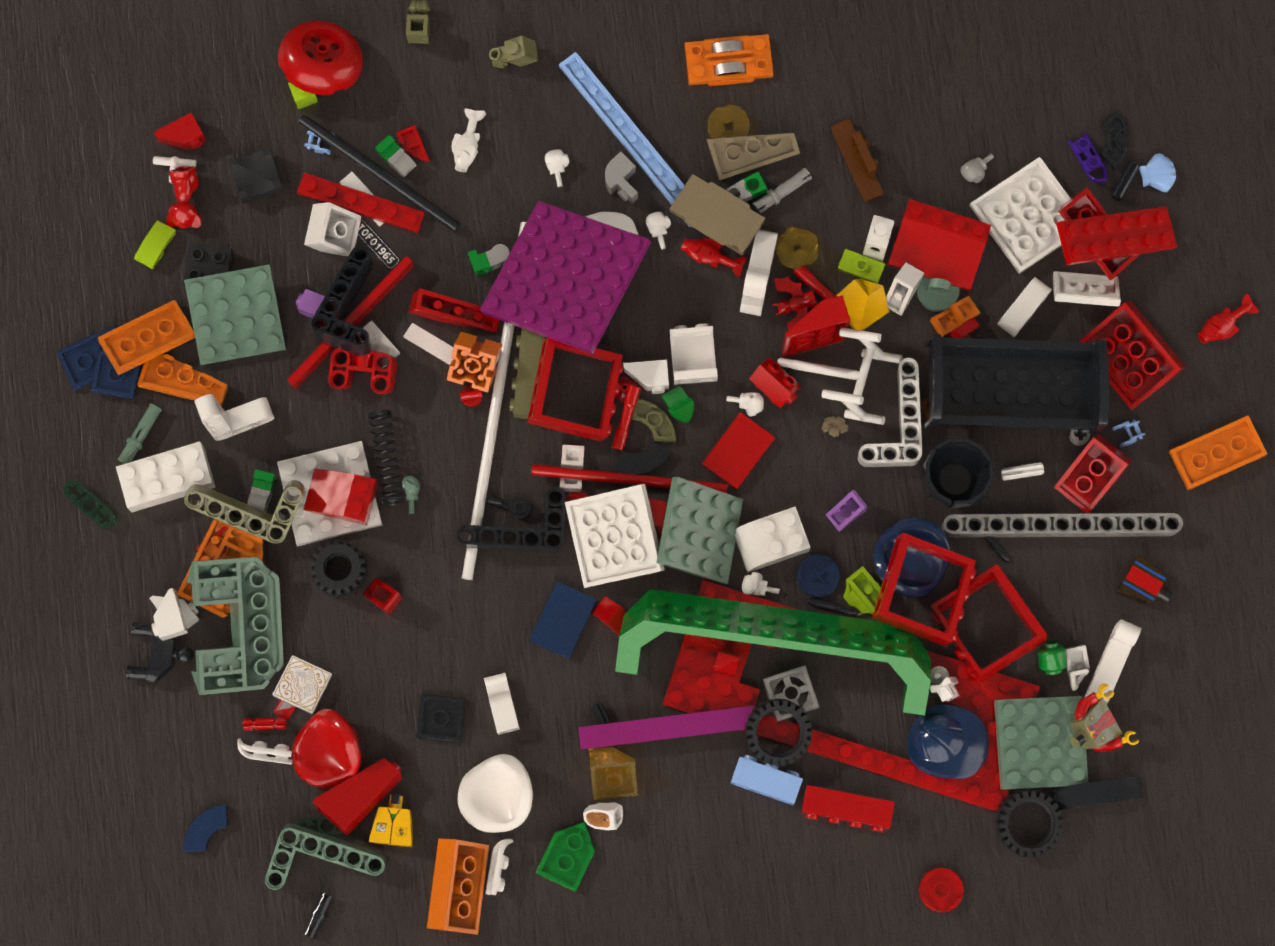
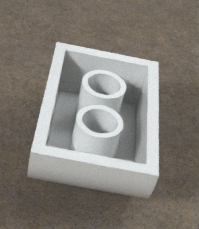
[735,506,810,573]

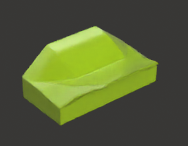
[843,566,881,615]

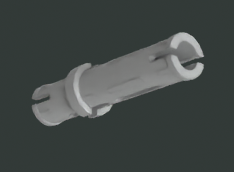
[752,168,812,214]

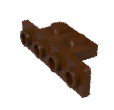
[831,119,883,202]

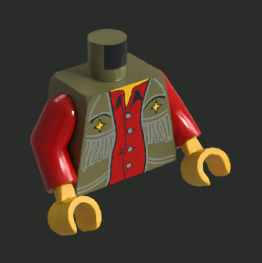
[1070,683,1139,752]

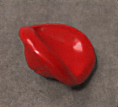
[292,709,361,789]

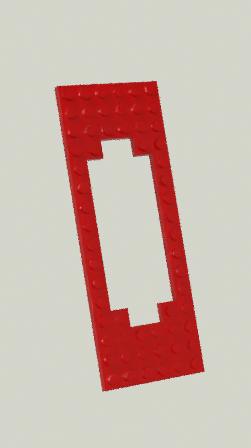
[663,580,1040,812]

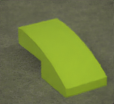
[134,220,176,269]

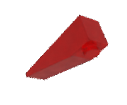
[409,288,499,333]

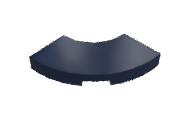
[183,804,228,852]

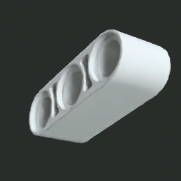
[997,277,1052,337]

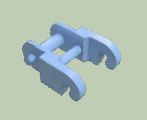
[304,131,335,155]
[1112,420,1145,447]

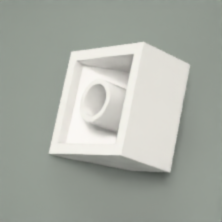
[304,202,362,257]

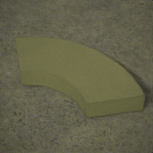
[633,399,676,442]

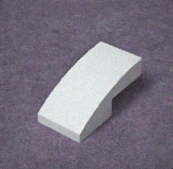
[560,445,584,492]

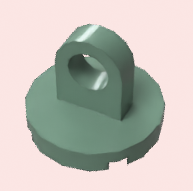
[916,277,959,312]

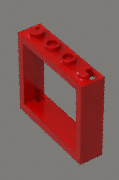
[527,337,624,442]
[872,533,976,646]
[930,564,1047,682]

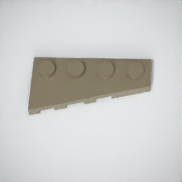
[706,132,800,180]

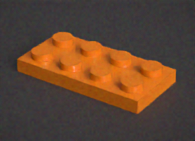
[98,300,195,376]
[1169,415,1267,491]

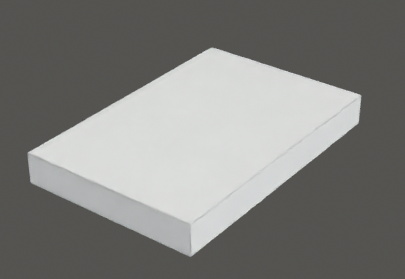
[1053,271,1121,307]

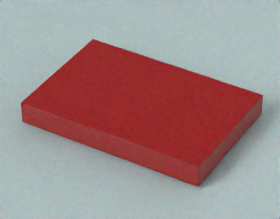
[702,412,775,490]

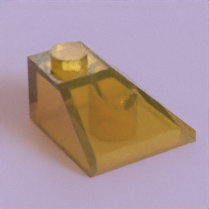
[589,747,638,800]

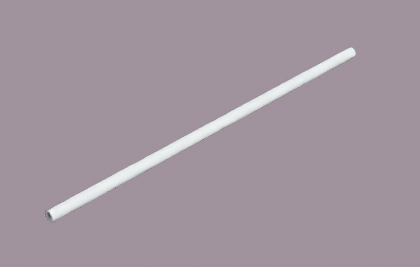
[462,222,526,580]

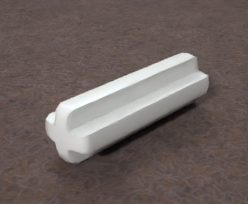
[1001,462,1044,481]

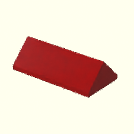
[1058,187,1139,280]

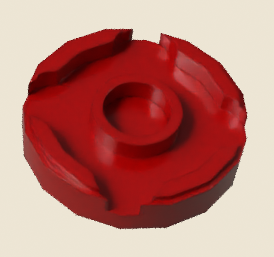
[919,868,964,913]

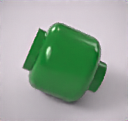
[1037,640,1067,675]

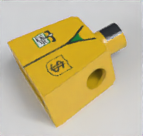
[369,795,413,847]

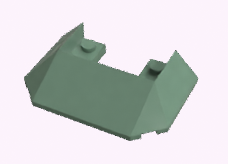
[186,557,284,695]

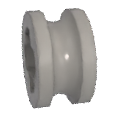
[1069,430,1090,446]

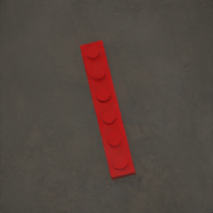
[297,173,425,234]

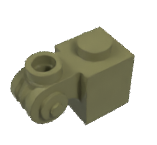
[406,0,430,44]
[489,36,538,68]

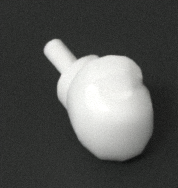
[545,149,569,187]
[646,212,671,250]
[726,392,764,416]
[742,572,780,596]

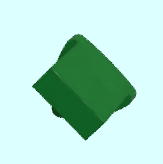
[661,386,694,423]

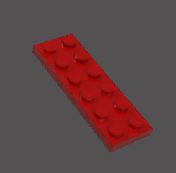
[1056,206,1178,265]

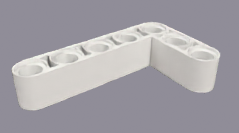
[858,358,922,467]
[194,394,274,441]

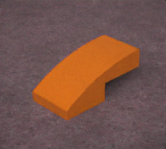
[930,296,980,337]

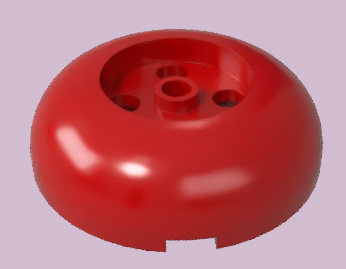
[278,20,363,95]

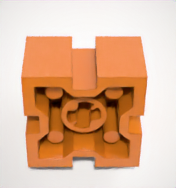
[447,332,502,392]

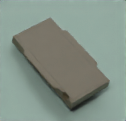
[670,174,765,255]

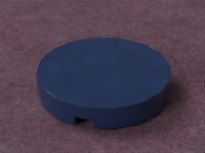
[797,554,840,598]

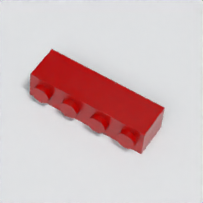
[801,785,895,833]

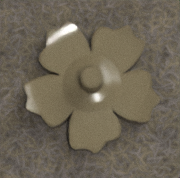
[821,416,848,437]

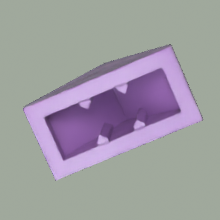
[826,490,868,532]

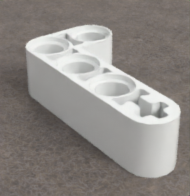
[1085,619,1142,704]

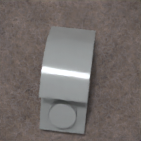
[605,152,638,204]

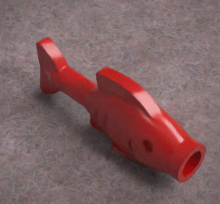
[680,238,747,277]
[1197,294,1259,344]

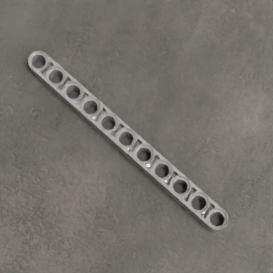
[941,513,1183,538]

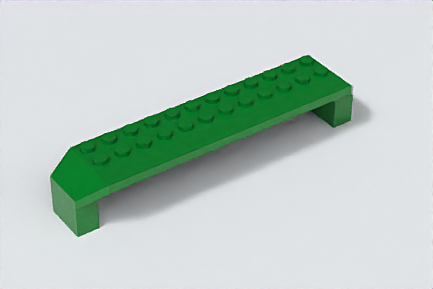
[615,589,931,715]

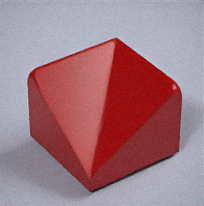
[714,651,740,675]

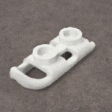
[237,738,293,765]
[485,839,513,895]

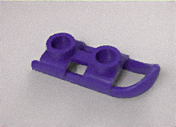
[1068,133,1108,184]

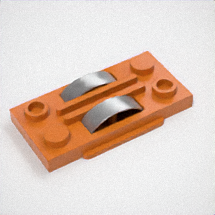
[684,34,773,86]

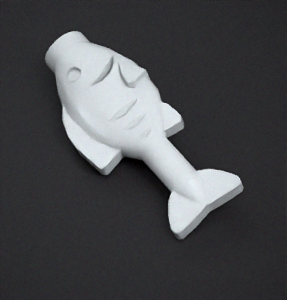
[452,109,486,172]

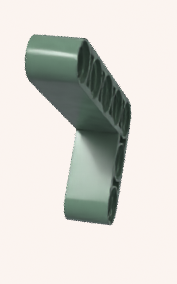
[265,824,386,890]

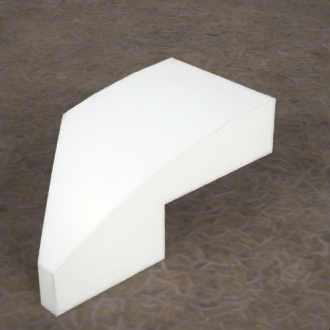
[1066,645,1090,691]

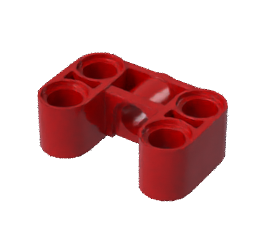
[329,348,397,395]

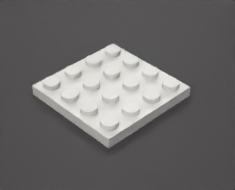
[969,157,1071,274]
[277,441,382,546]
[565,484,665,588]

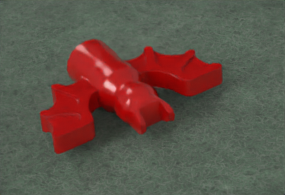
[772,276,817,330]

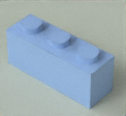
[730,755,803,806]

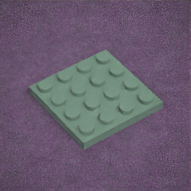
[184,264,286,365]
[656,477,743,584]
[994,696,1089,790]

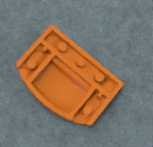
[177,519,263,618]

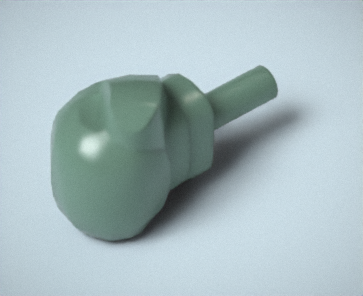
[402,476,420,514]

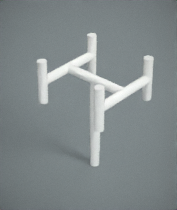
[777,327,903,425]

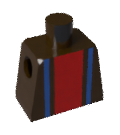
[1116,554,1173,606]

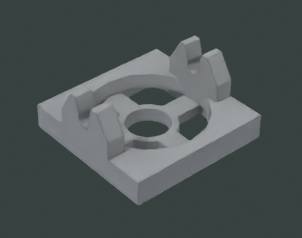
[763,665,819,722]

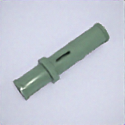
[117,403,162,464]

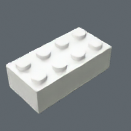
[116,442,215,512]

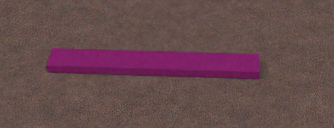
[578,706,755,750]

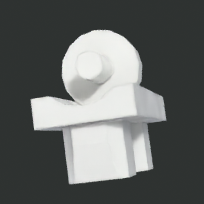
[930,666,960,702]

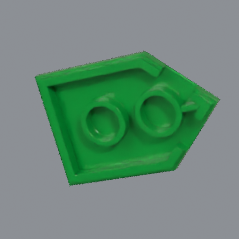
[535,822,595,892]

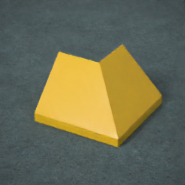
[837,279,889,331]

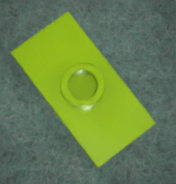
[837,249,885,284]

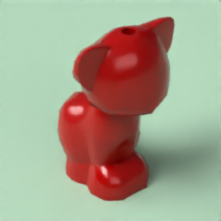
[166,166,202,228]

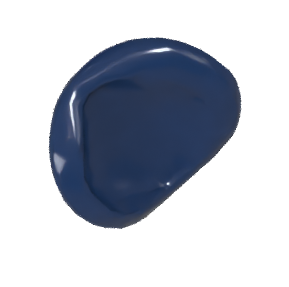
[873,518,952,598]
[907,704,988,779]

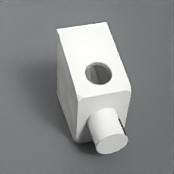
[863,215,894,263]

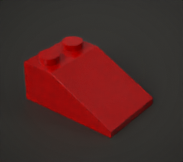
[1054,434,1132,514]
[303,468,378,526]

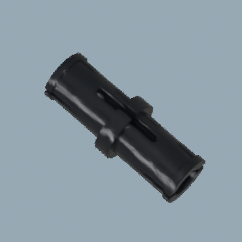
[302,892,334,939]

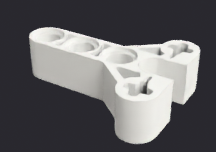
[740,229,778,316]

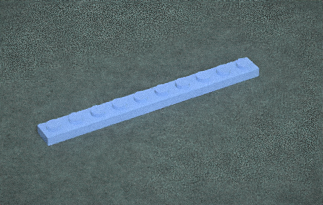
[559,52,691,227]

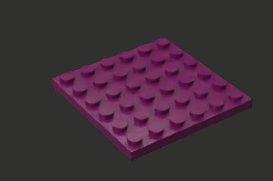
[480,201,651,354]

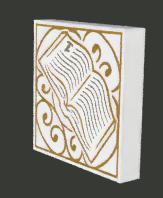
[272,655,332,714]

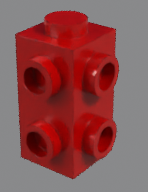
[749,358,801,408]

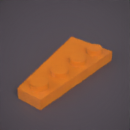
[137,353,228,407]

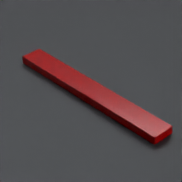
[287,257,414,390]

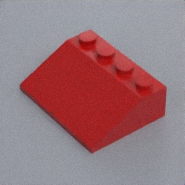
[888,199,992,291]
[781,294,850,358]
[1079,301,1186,410]

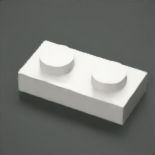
[361,321,400,368]

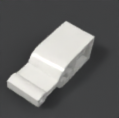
[484,673,520,735]

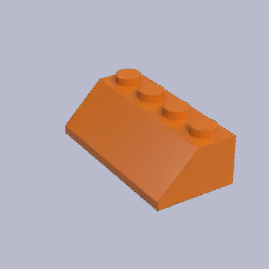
[427,838,489,935]

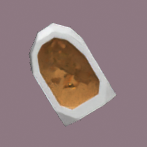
[583,802,623,830]

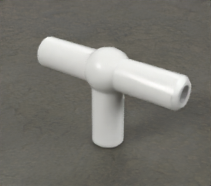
[153,156,197,184]

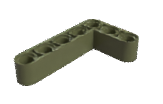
[184,480,305,544]

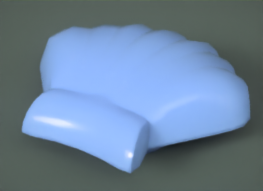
[1139,153,1176,193]

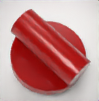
[460,385,483,407]

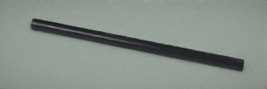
[298,114,460,233]

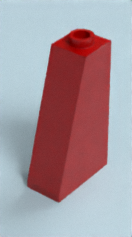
[312,758,403,836]

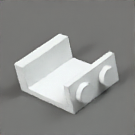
[670,324,718,385]

